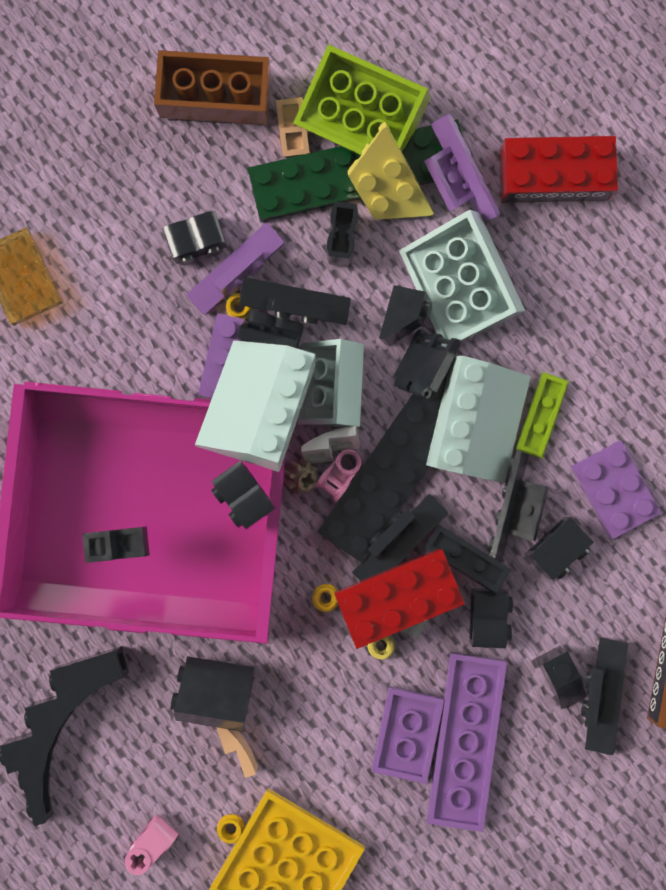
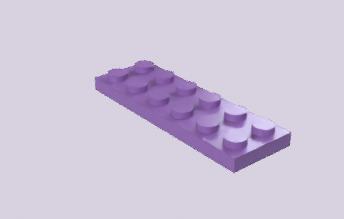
[426,652,507,832]

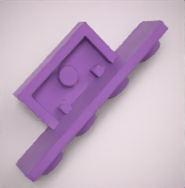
[424,113,500,222]
[187,223,284,315]

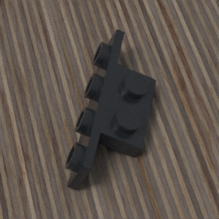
[239,278,351,325]
[488,450,549,561]
[352,494,448,581]
[581,637,628,755]

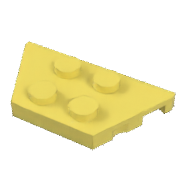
[348,122,434,220]

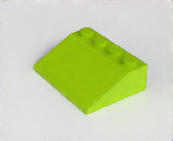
[293,44,431,155]

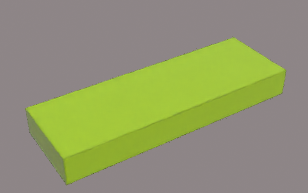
[515,372,569,459]

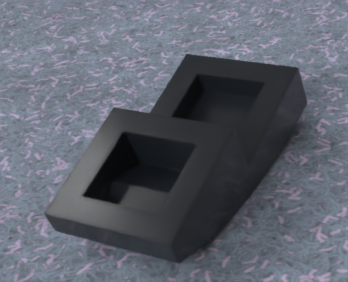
[82,526,150,563]

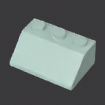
[298,339,364,427]

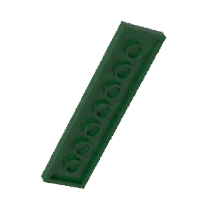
[247,119,463,222]

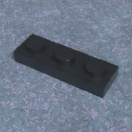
[424,525,512,595]

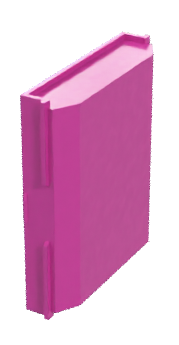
[0,381,286,644]

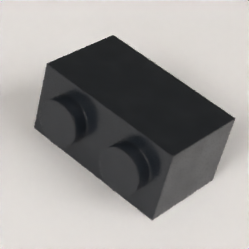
[525,517,594,581]

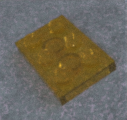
[0,227,63,326]

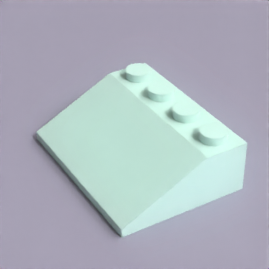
[399,210,525,347]
[195,341,315,472]
[426,356,531,483]

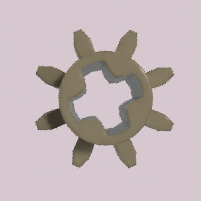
[283,458,317,495]

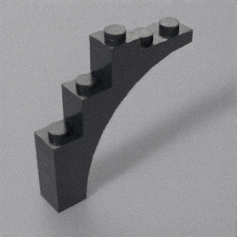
[0,646,129,827]

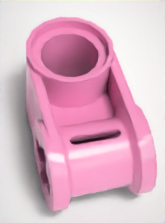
[314,450,361,503]
[125,814,178,875]

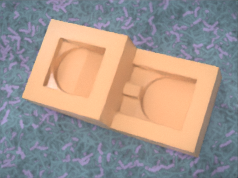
[276,97,310,157]
[217,728,258,778]

